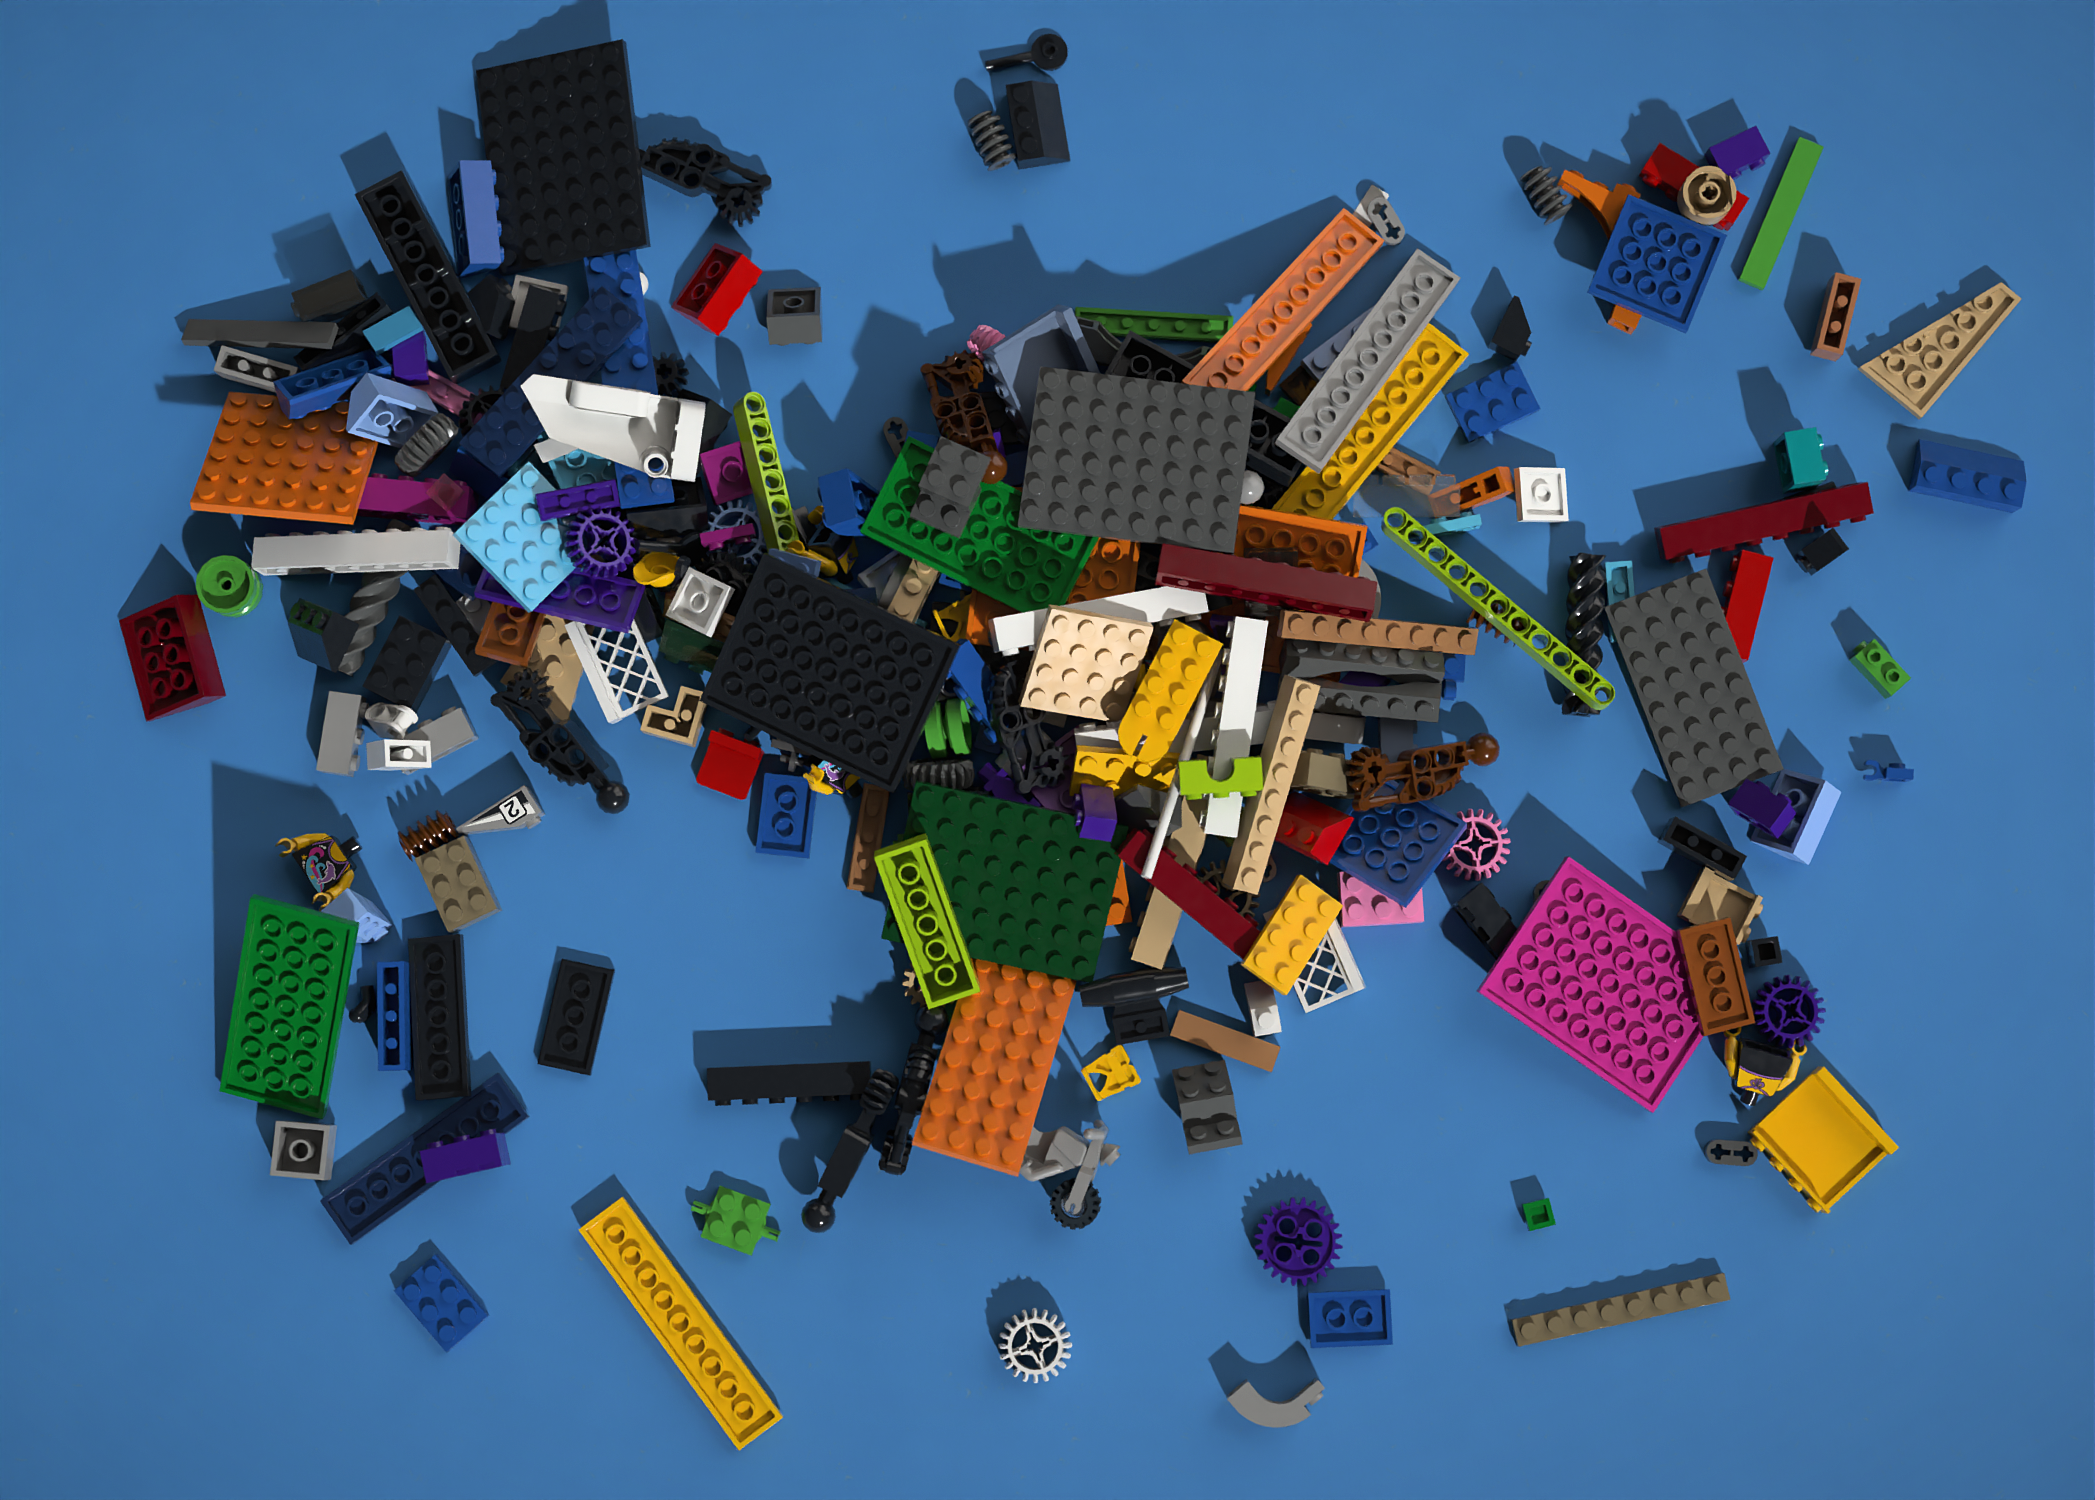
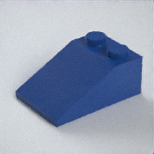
[817,468,879,540]

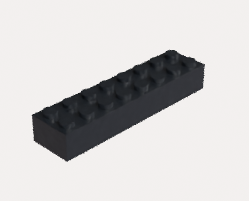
[354,170,502,384]
[1105,330,1302,488]

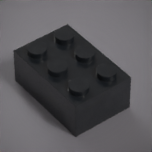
[362,615,452,713]

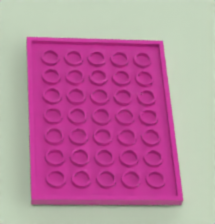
[1477,856,1704,1113]

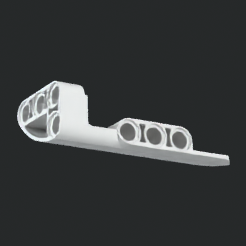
[521,374,706,482]

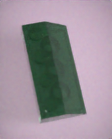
[658,619,724,675]

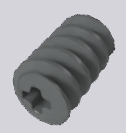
[967,111,1017,171]
[1519,166,1572,225]

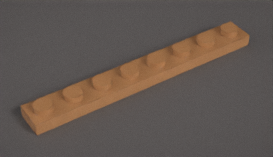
[1277,609,1479,655]

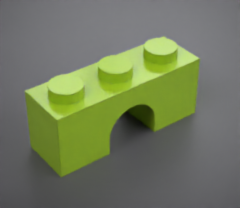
[1177,756,1263,800]

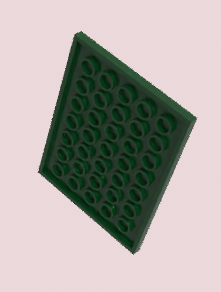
[881,780,1129,982]

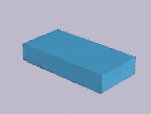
[362,306,423,355]

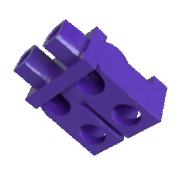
[977,762,1042,807]

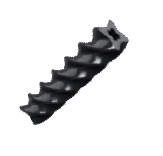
[1562,553,1606,717]

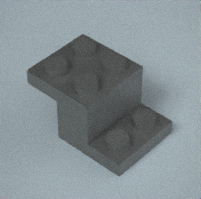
[910,436,991,539]
[1172,1060,1243,1154]

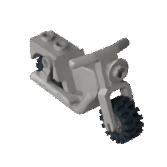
[1019,1120,1121,1230]

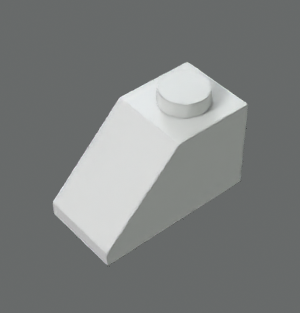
[366,739,431,771]
[1244,981,1282,1037]

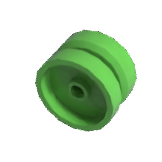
[196,555,263,618]
[924,697,973,760]

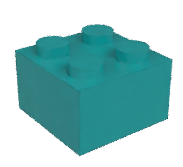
[1773,427,1828,494]

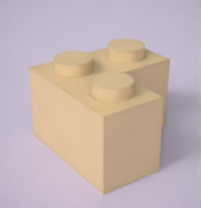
[640,686,707,747]

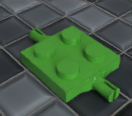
[691,1186,781,1256]

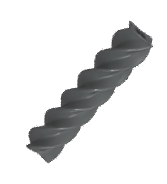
[338,518,413,677]

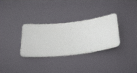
[1353,185,1389,227]
[534,439,578,463]

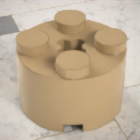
[1677,166,1736,226]

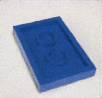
[1445,362,1541,444]
[755,773,817,859]
[394,1254,490,1353]
[1308,1289,1393,1348]

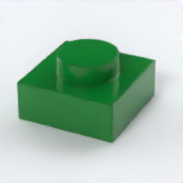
[1521,1198,1556,1231]

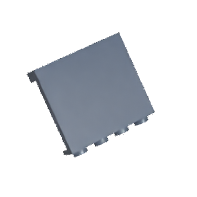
[982,304,1100,446]

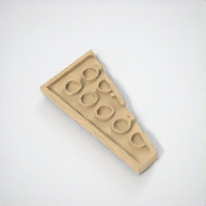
[1858,282,2021,419]
[500,554,605,721]

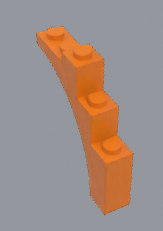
[1557,170,1642,335]

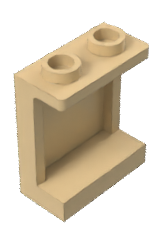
[1677,867,1764,945]

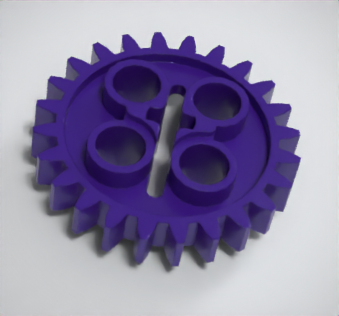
[1254,1197,1343,1286]

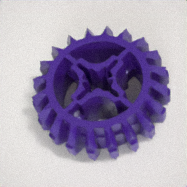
[564,506,637,579]
[1752,975,1826,1048]

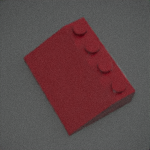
[119,595,226,722]

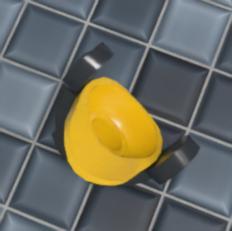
[633,539,691,592]

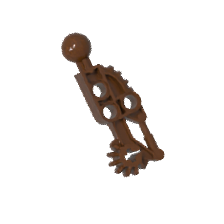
[920,350,1007,484]
[1344,733,1500,811]

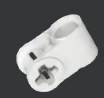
[365,702,418,740]

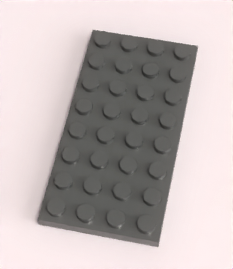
[1604,569,1784,807]

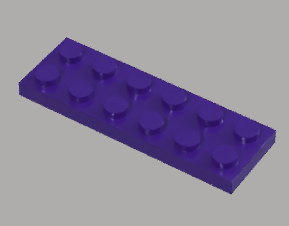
[474,567,645,634]

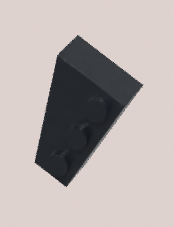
[1451,883,1517,960]

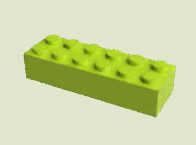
[874,833,980,1009]

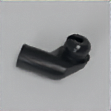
[349,985,376,1023]

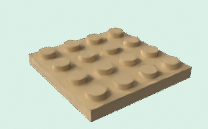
[1018,604,1154,722]

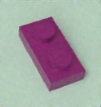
[700,523,757,551]

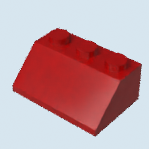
[671,243,763,336]
[1274,791,1354,865]

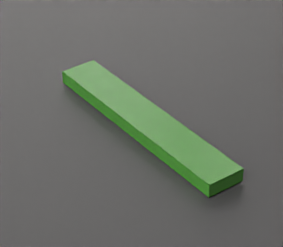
[1738,137,1824,291]
[1075,307,1233,343]

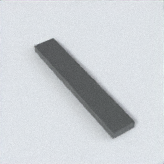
[181,319,339,349]

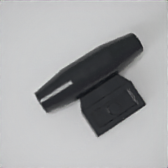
[1079,967,1189,1045]

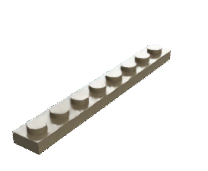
[1511,1272,1731,1347]

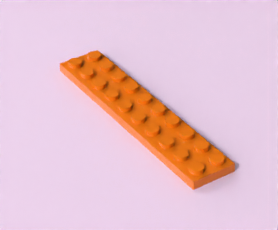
[1181,208,1385,391]

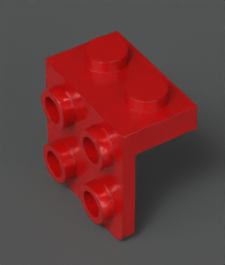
[696,728,764,800]

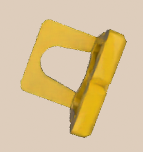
[933,594,971,642]
[1081,1045,1141,1101]

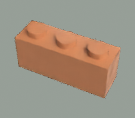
[1810,272,1861,362]

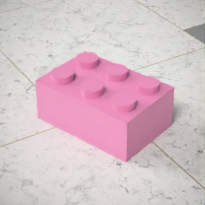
[1337,872,1424,928]

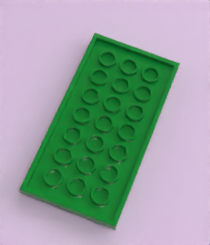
[860,436,1099,613]
[219,894,359,1119]

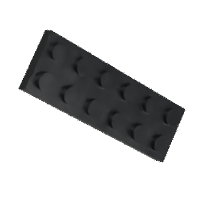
[408,934,471,1101]

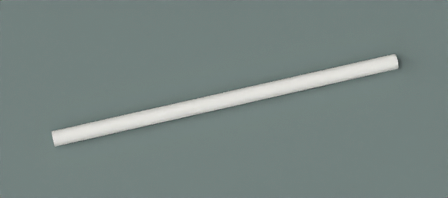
[1141,649,1224,879]

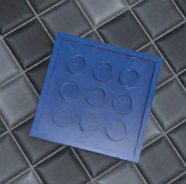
[1587,194,1727,333]
[1329,780,1467,908]

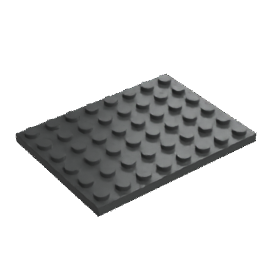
[1018,366,1255,554]

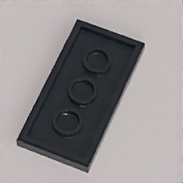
[537,959,615,1076]

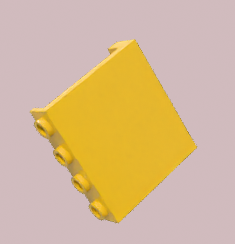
[1748,1066,1899,1214]

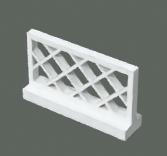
[564,619,669,724]
[1263,888,1366,1013]

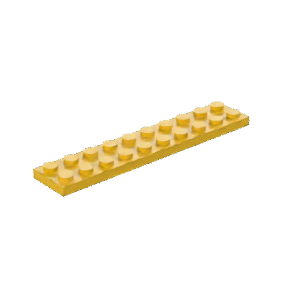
[1272,323,1469,520]
[578,1196,784,1450]

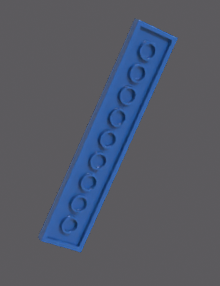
[583,250,674,509]

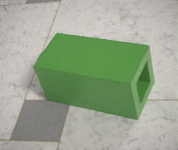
[1849,639,1911,699]

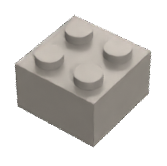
[270,1120,337,1180]

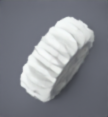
[998,1308,1072,1383]

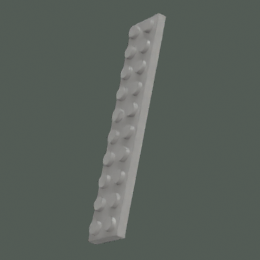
[1275,248,1461,474]

